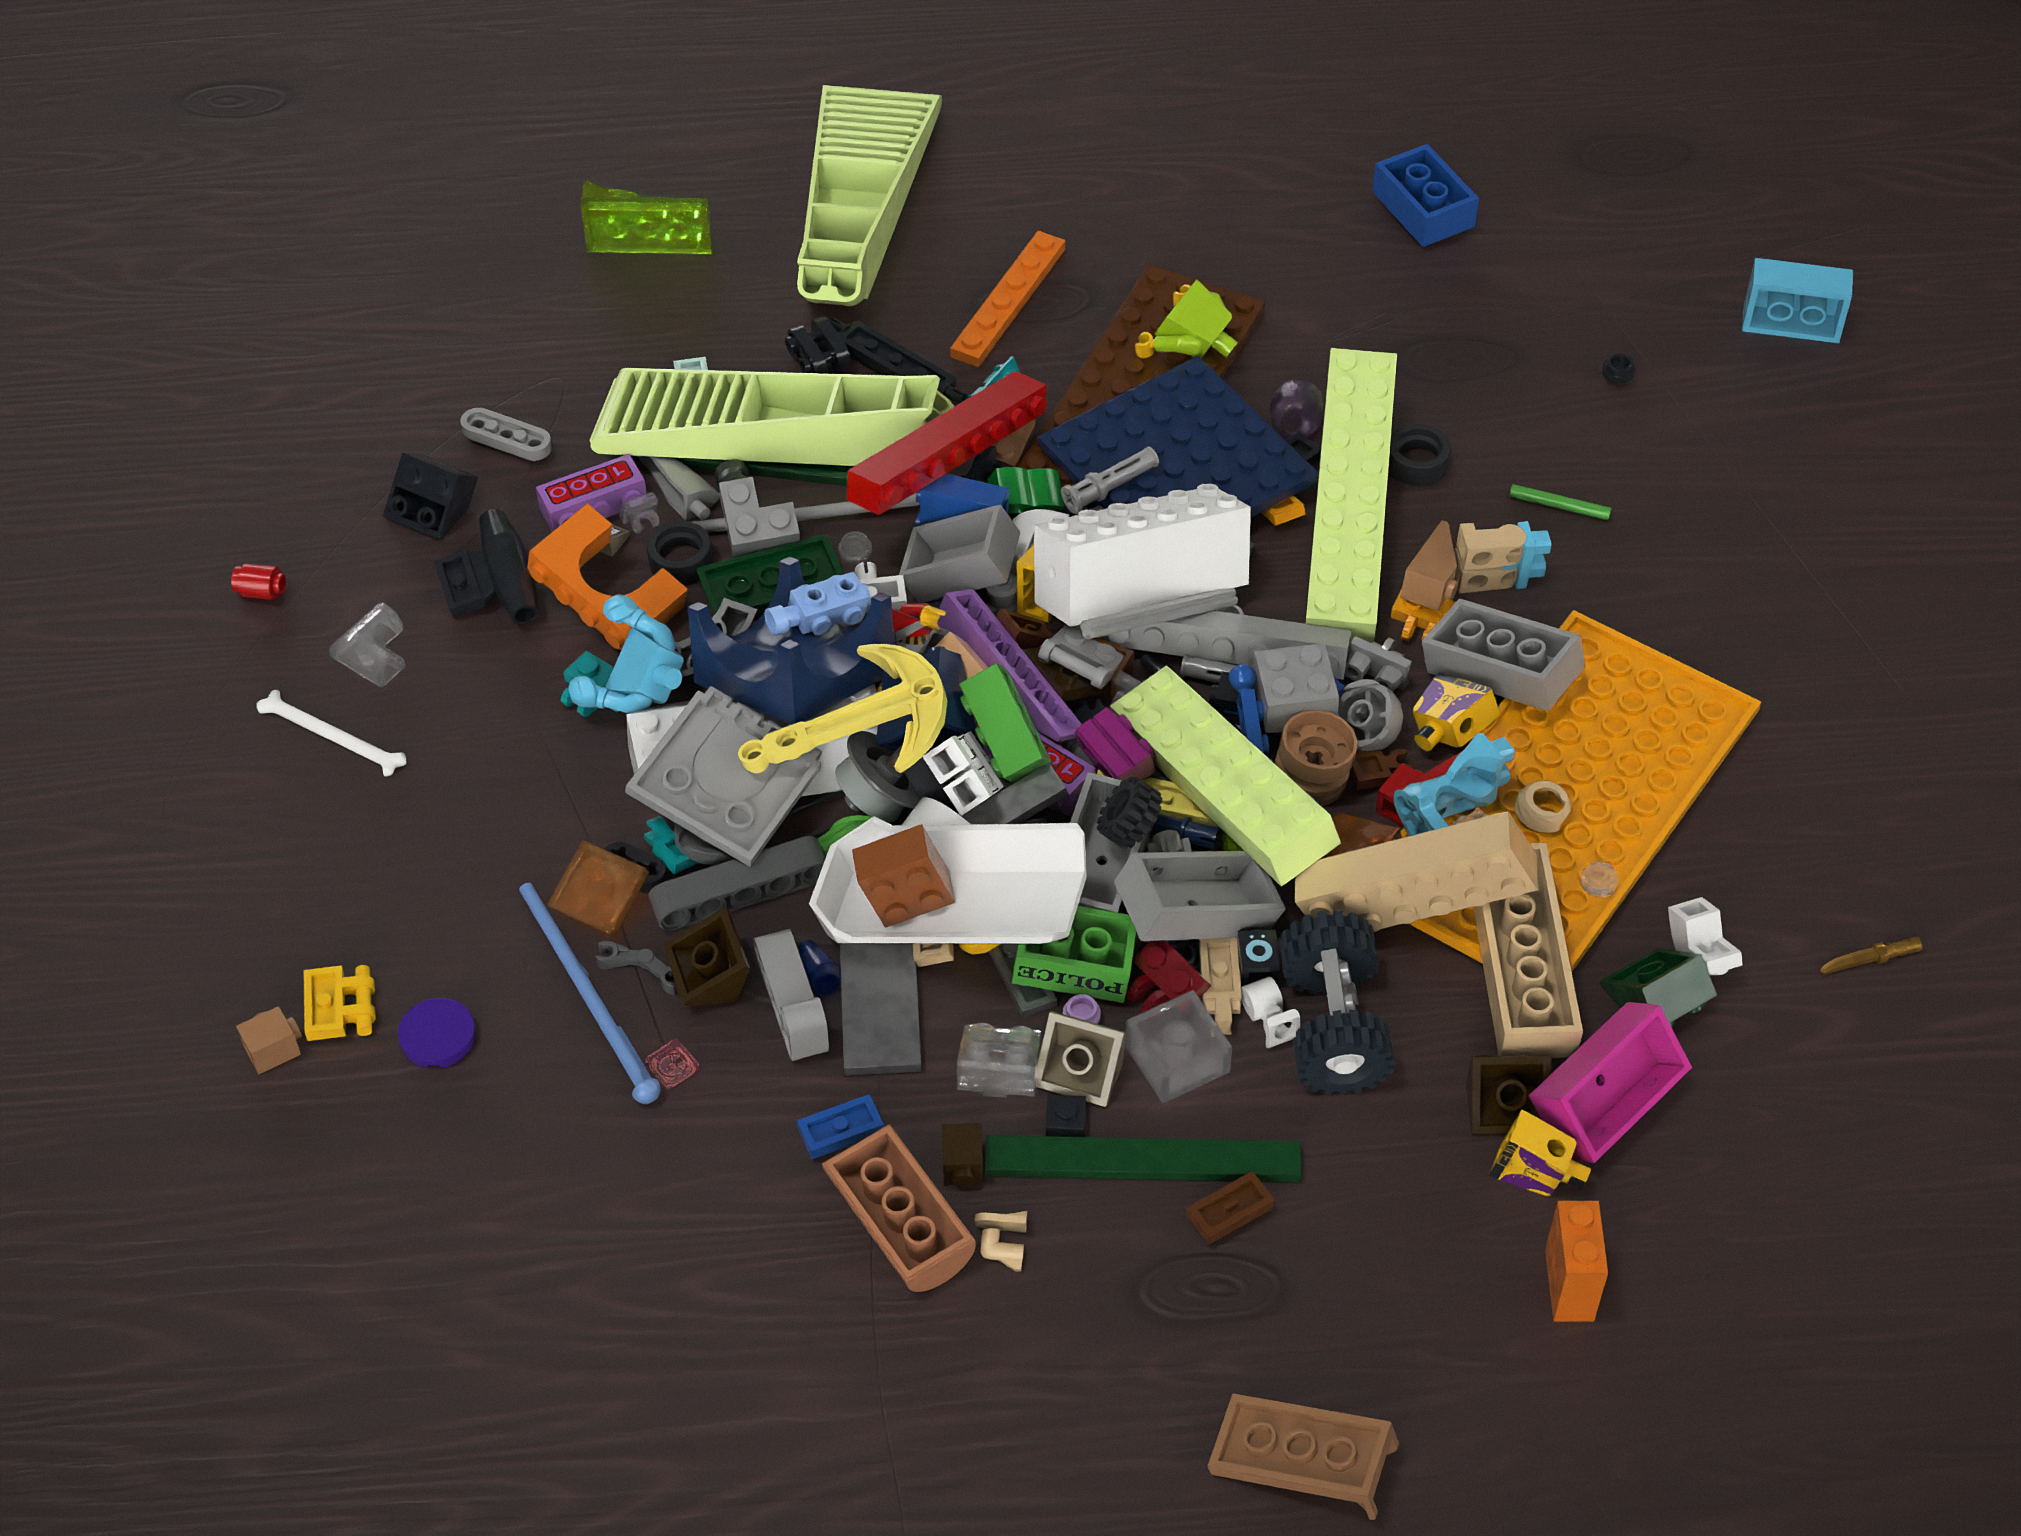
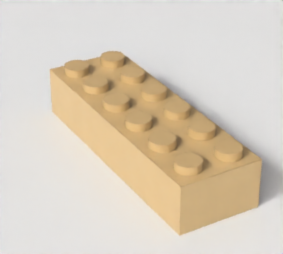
[1295,811,1538,932]
[1473,843,1583,1058]

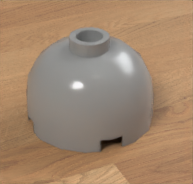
[1337,679,1403,752]

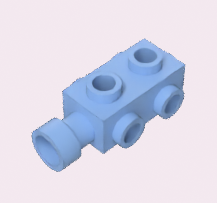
[764,572,871,636]

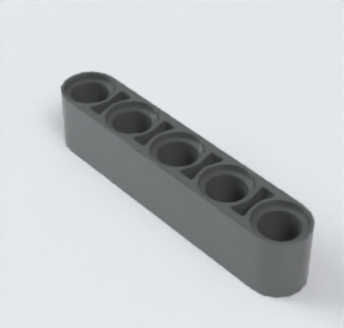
[648,836,826,931]

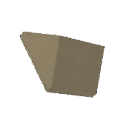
[1032,1011,1125,1107]

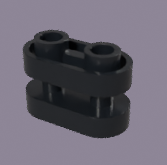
[785,316,851,374]

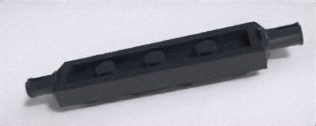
[828,316,968,404]

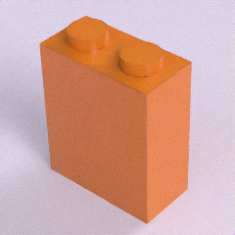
[1545,1201,1608,1322]

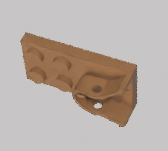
[1207,1393,1399,1520]

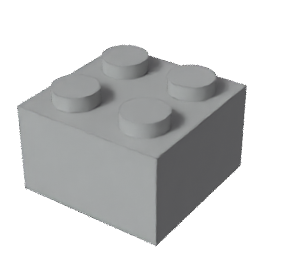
[1253,643,1339,733]

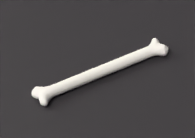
[256,690,407,777]

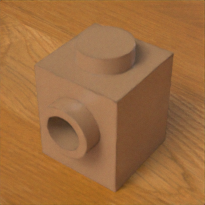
[236,1006,302,1075]

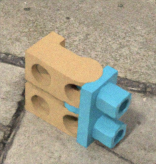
[1454,521,1552,594]

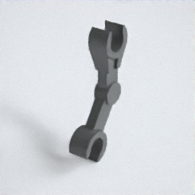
[595,941,675,995]

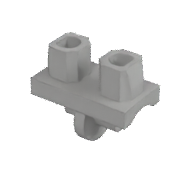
[1345,636,1412,692]

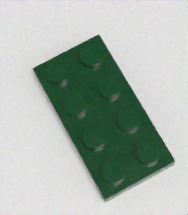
[696,534,844,617]

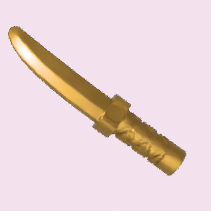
[1820,937,1922,975]

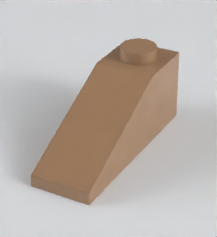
[1400,520,1458,611]

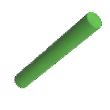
[1509,484,1612,521]

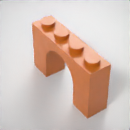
[527,503,688,650]

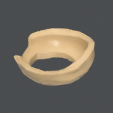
[1515,780,1572,833]

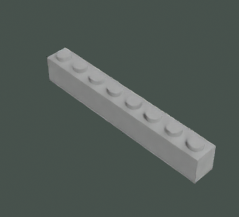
[1067,610,1351,680]

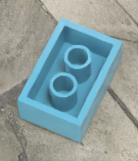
[1742,258,1853,343]

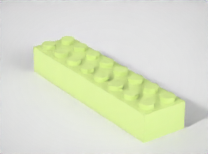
[1110,665,1341,887]

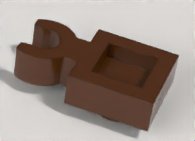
[1349,749,1414,790]

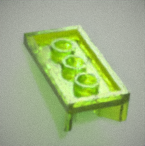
[580,180,713,254]

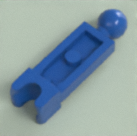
[1229,664,1272,761]

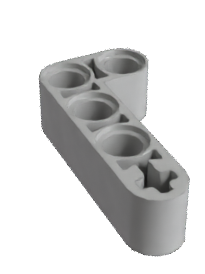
[753,929,829,1061]

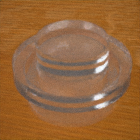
[838,531,873,563]
[1580,861,1618,897]

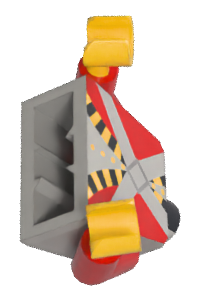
[862,603,949,693]

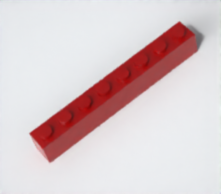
[847,371,1047,515]

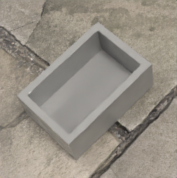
[899,504,1021,603]

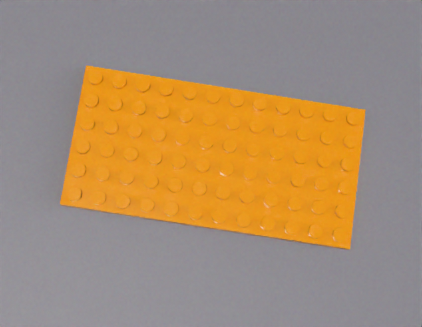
[1394,610,1761,972]

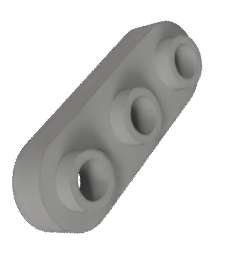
[460,408,552,461]

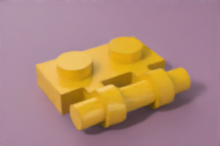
[304,965,376,1041]

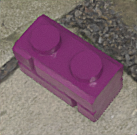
[1075,707,1155,781]

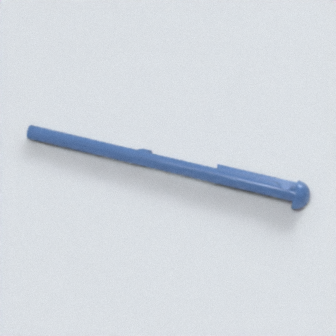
[519,883,661,1104]

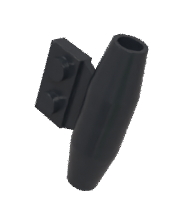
[434,509,539,625]

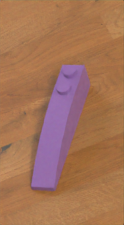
[938,589,1082,742]

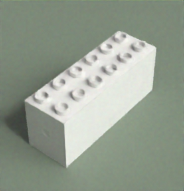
[1034,484,1251,627]

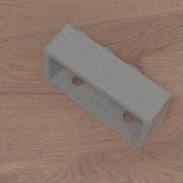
[1070,772,1159,914]
[1114,851,1286,941]

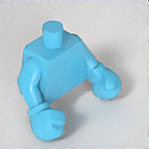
[568,594,684,714]

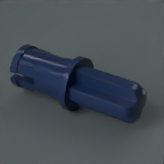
[1151,813,1222,851]

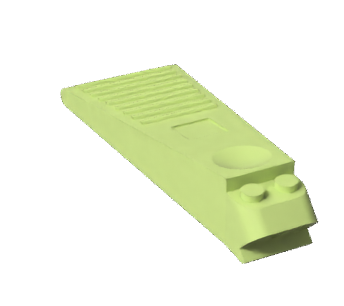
[797,85,942,306]
[589,368,954,466]

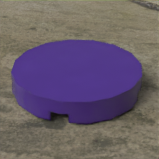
[398,998,476,1068]

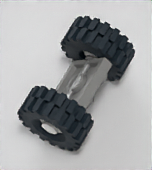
[1279,910,1395,1095]

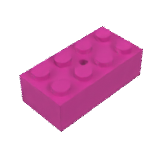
[1529,1002,1692,1163]

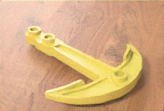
[738,644,947,773]

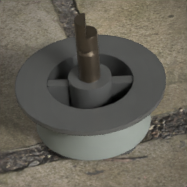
[835,731,921,823]

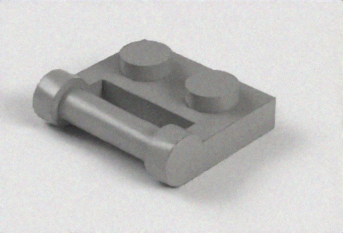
[1038,625,1125,689]

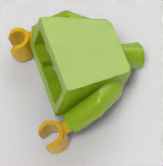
[1135,279,1238,358]

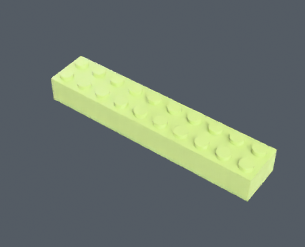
[1305,348,1397,646]

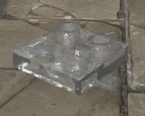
[957,1023,1041,1098]

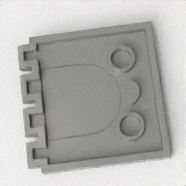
[625,686,822,867]

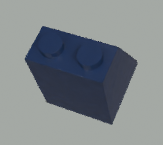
[876,646,977,751]

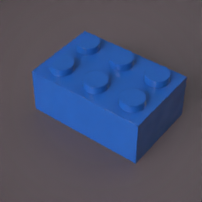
[1372,144,1479,247]

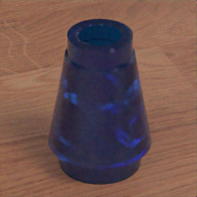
[797,940,841,994]

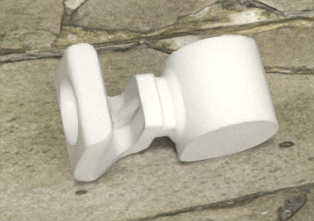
[1241,977,1300,1048]

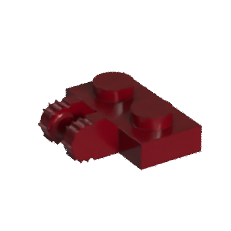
[1126,940,1211,1018]

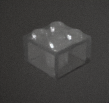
[1125,990,1232,1103]

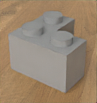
[719,477,800,558]

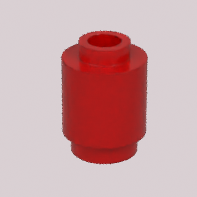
[231,563,286,600]

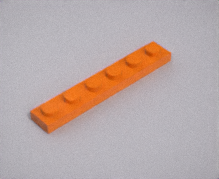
[950,231,1066,368]

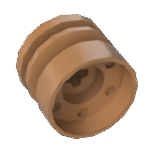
[1274,710,1358,806]

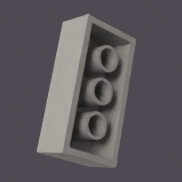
[1422,598,1585,711]

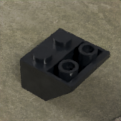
[383,453,478,539]

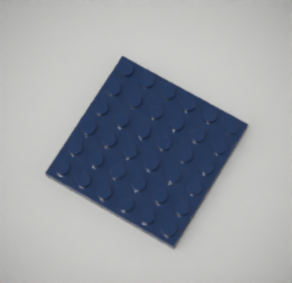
[1038,356,1319,518]

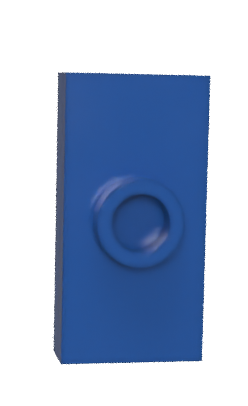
[797,1094,884,1159]

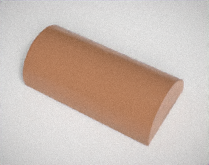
[822,1124,976,1292]

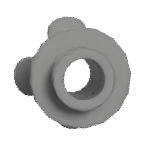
[986,573,1017,614]

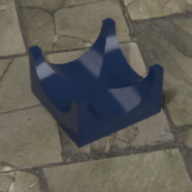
[688,557,894,725]

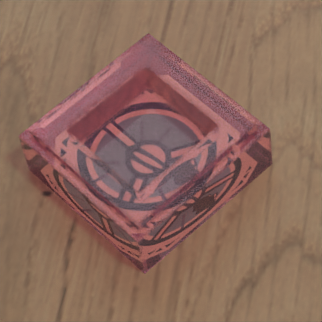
[645,1038,700,1090]

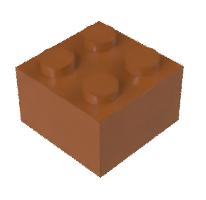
[852,824,955,928]

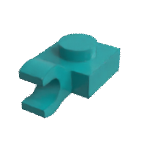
[644,816,699,875]

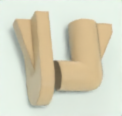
[974,1211,1027,1272]

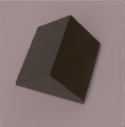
[663,907,750,1006]
[1466,1055,1551,1134]

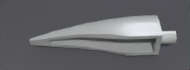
[637,456,720,521]

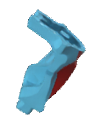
[1393,733,1515,837]

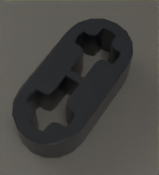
[602,842,667,894]

